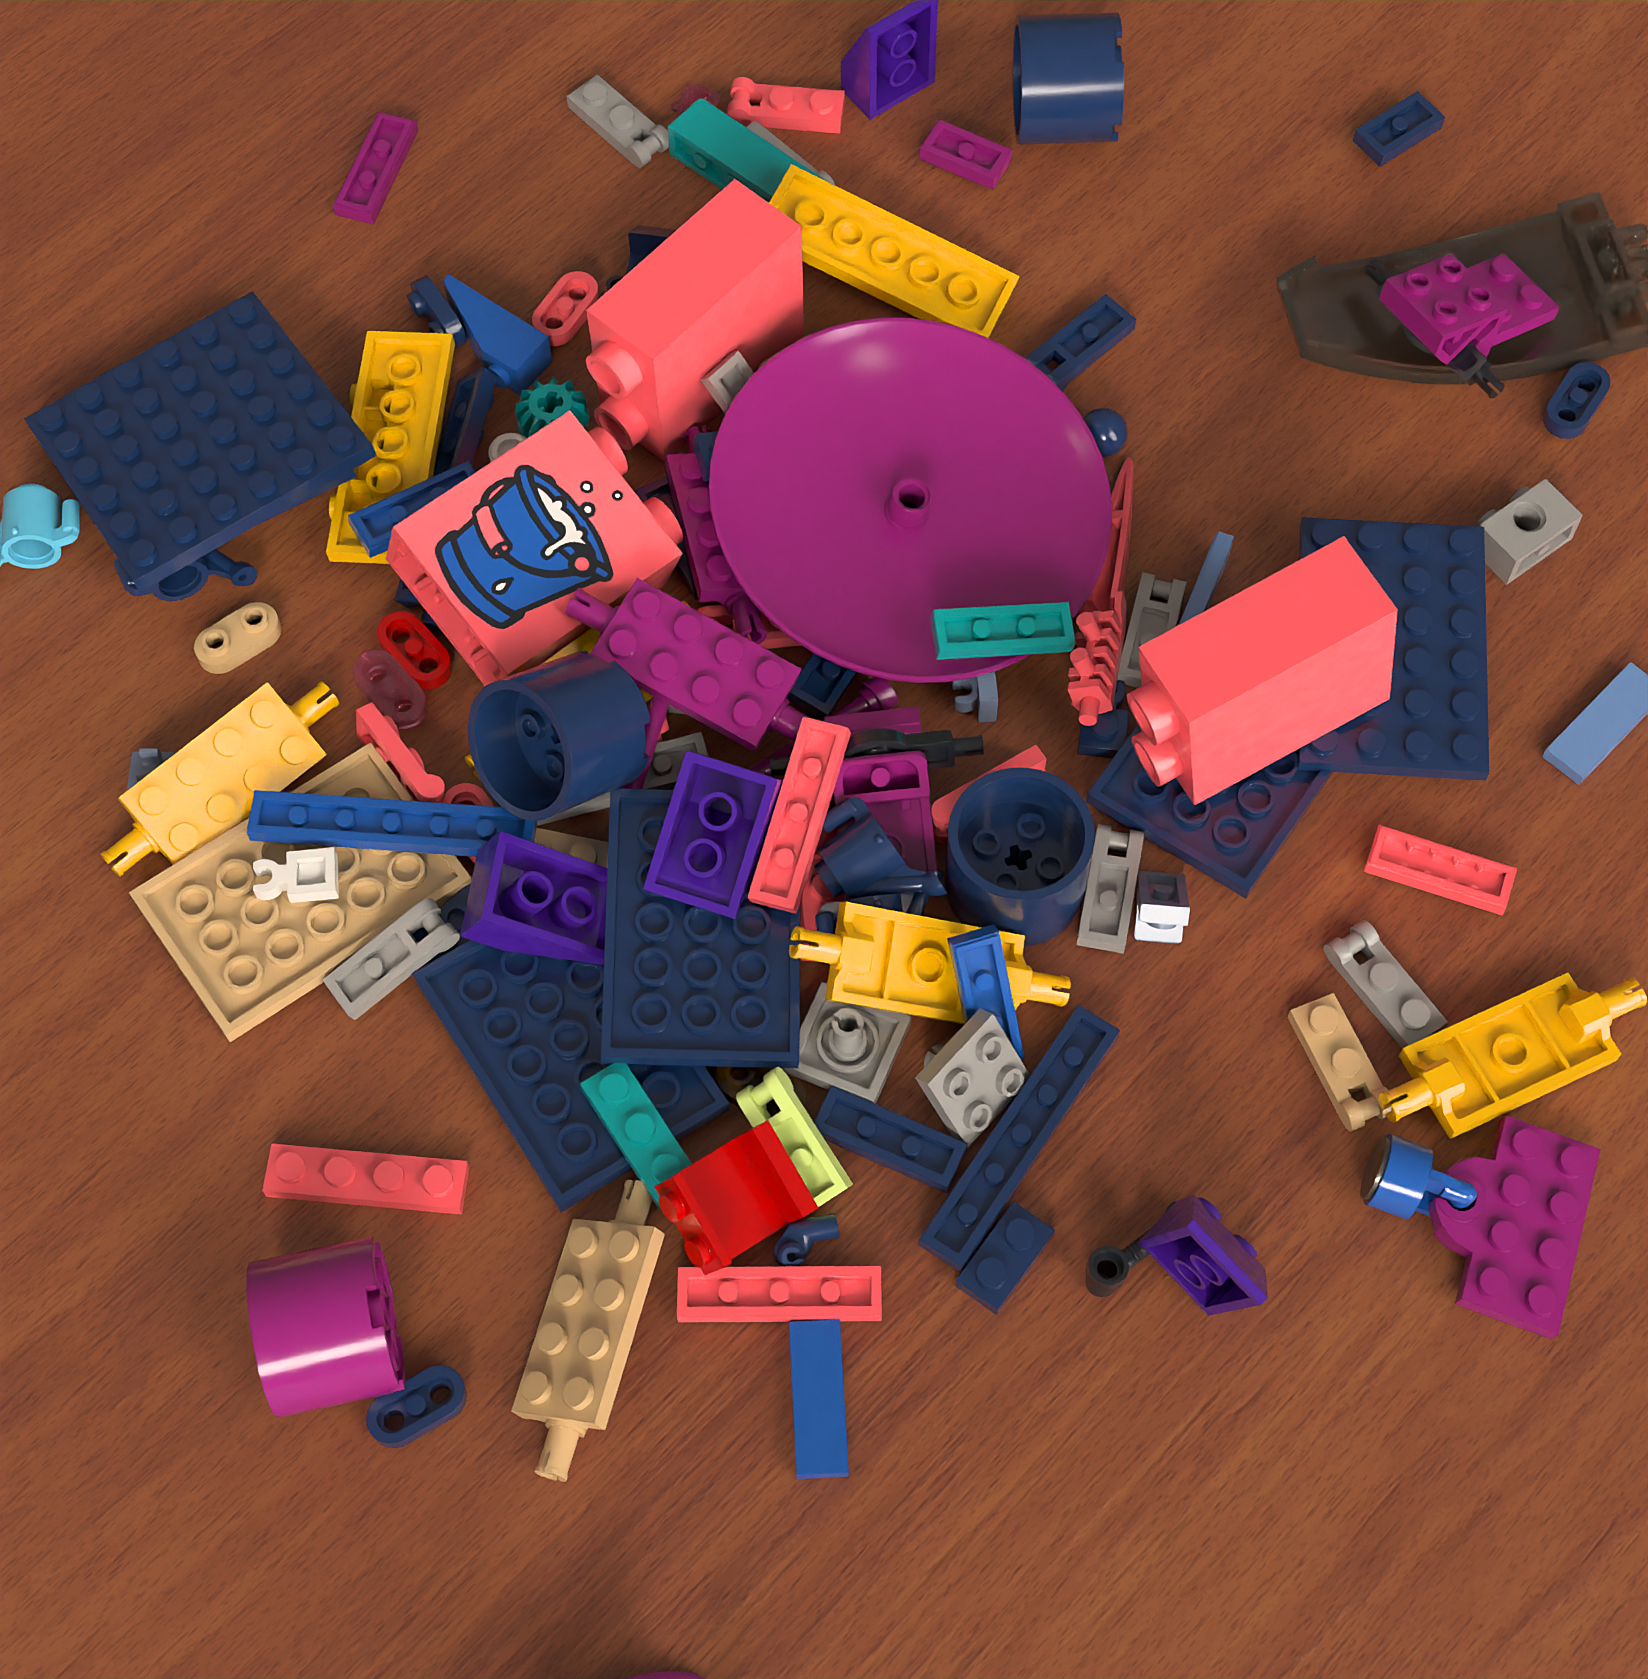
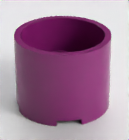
[246,1237,405,1418]

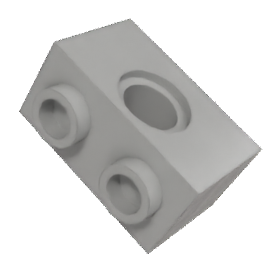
[1475,479,1583,585]

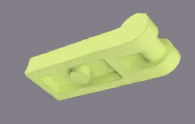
[736,1067,853,1207]

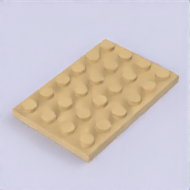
[129,742,472,1042]

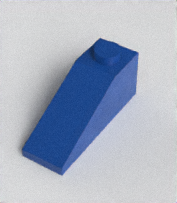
[443,274,553,396]

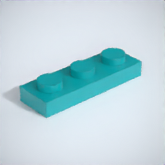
[930,602,1076,660]
[580,1063,692,1210]

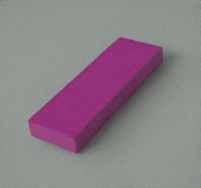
[333,112,418,224]

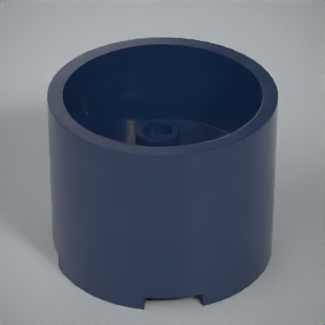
[1013,12,1124,145]
[468,651,651,821]
[945,767,1095,946]

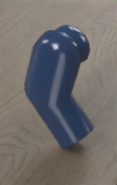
[774,1213,839,1266]

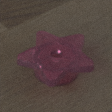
[670,85,721,114]

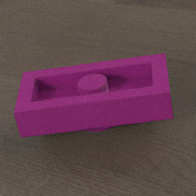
[919,120,1013,190]

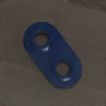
[407,275,467,349]
[1543,362,1611,439]
[366,1365,467,1448]

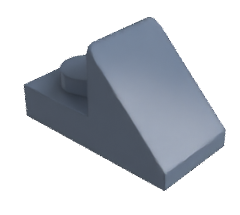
[1134,871,1190,944]

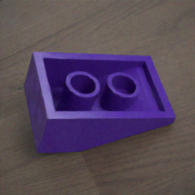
[841,0,938,120]
[643,750,783,919]
[460,831,607,965]
[1138,1195,1268,1316]

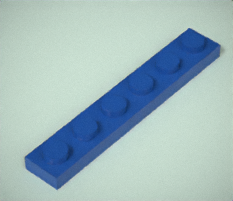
[246,790,537,857]

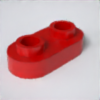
[377,611,452,689]

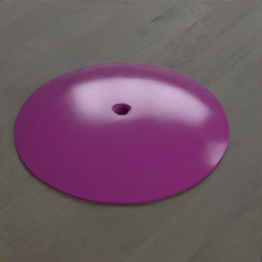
[709,318,1112,683]

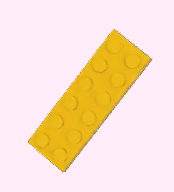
[769,164,1020,338]

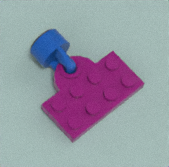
[1360,1115,1601,1339]

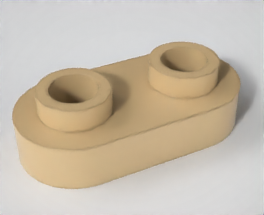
[194,602,282,674]

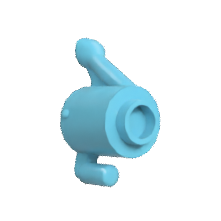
[0,484,80,569]

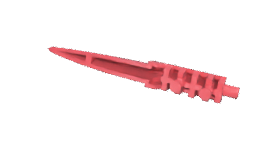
[1068,457,1133,726]

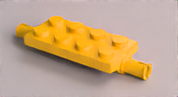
[100,681,340,877]
[789,902,1071,1025]
[1378,973,1647,1139]

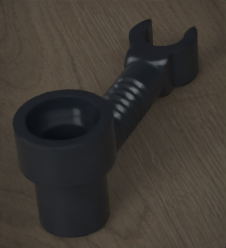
[1085,1201,1176,1297]

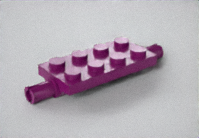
[664,426,767,644]
[565,578,812,752]

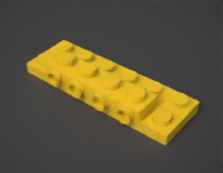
[326,331,455,564]

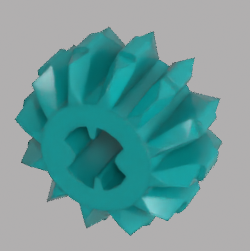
[515,376,590,438]

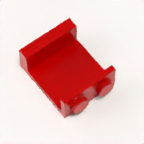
[654,1120,819,1275]

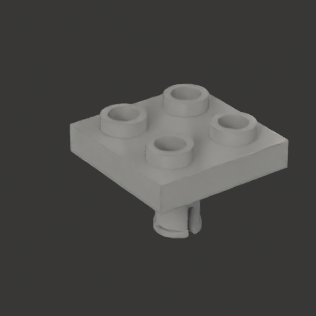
[784,982,912,1104]
[915,1008,1030,1148]

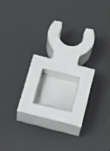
[253,847,339,903]

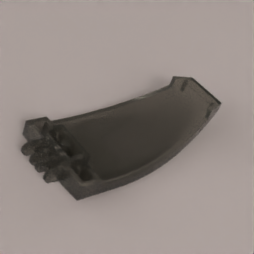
[1276,192,1648,384]

